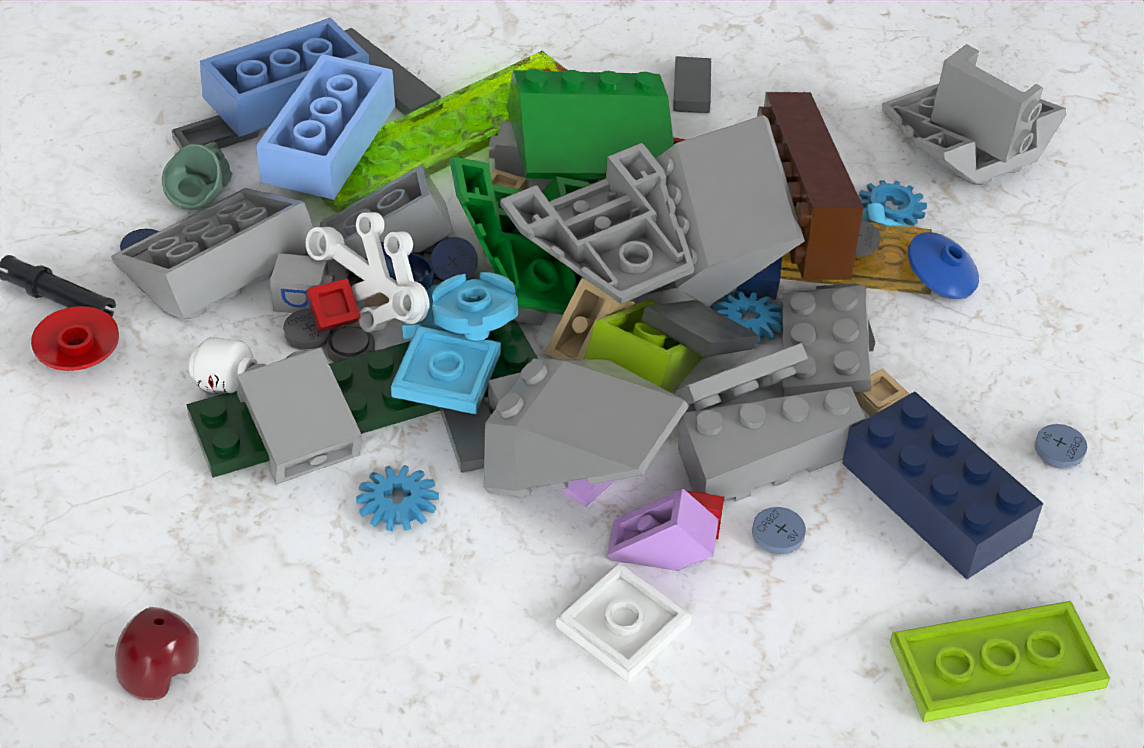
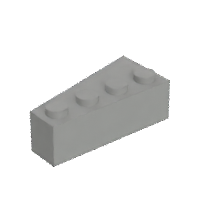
[678,386,866,502]

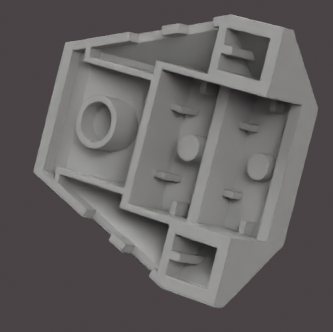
[882,84,1066,185]
[500,143,694,304]
[484,358,689,497]

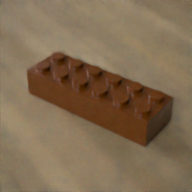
[757,92,864,280]

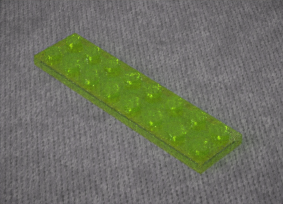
[320,51,567,213]

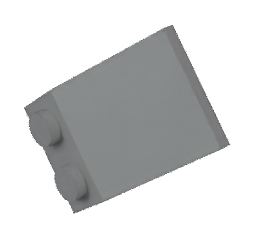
[320,165,454,261]

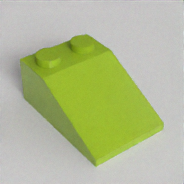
[584,299,703,393]

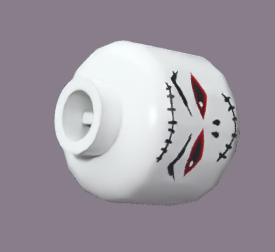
[189,337,257,394]

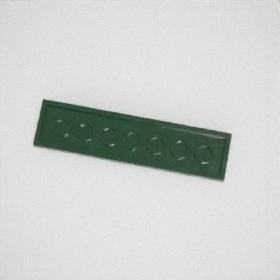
[186,320,538,478]

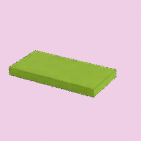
[890,601,1110,722]

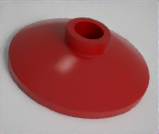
[31,306,119,371]

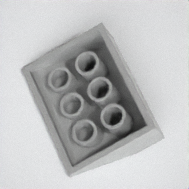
[656,115,804,307]
[111,188,313,319]

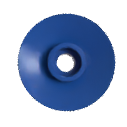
[907,232,979,299]

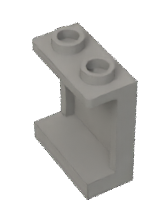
[931,44,1043,163]
[237,347,362,485]

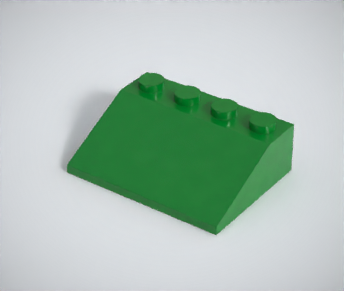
[507,69,674,180]

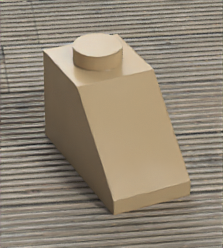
[544,278,635,358]

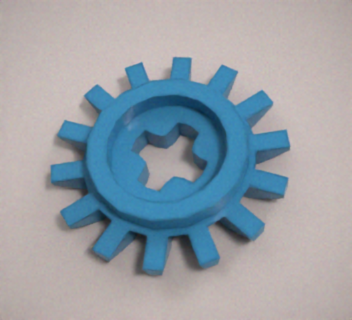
[859,180,927,226]
[713,291,783,344]
[356,465,439,531]

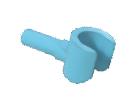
[862,203,917,237]

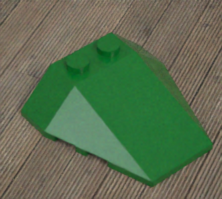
[450,156,589,315]

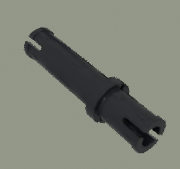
[0,255,116,317]

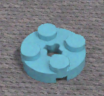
[432,272,519,341]

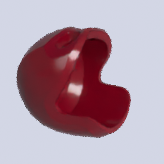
[115,607,199,700]

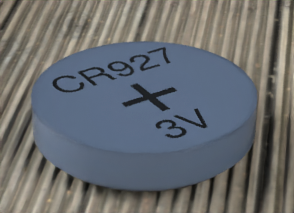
[1035,424,1087,468]
[752,507,806,554]

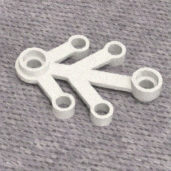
[306,212,429,332]

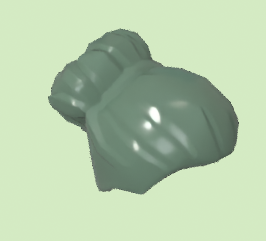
[161,142,233,210]

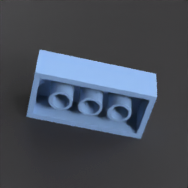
[256,54,395,200]

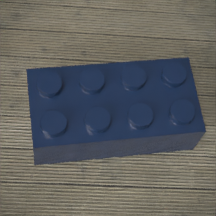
[842,391,1043,580]

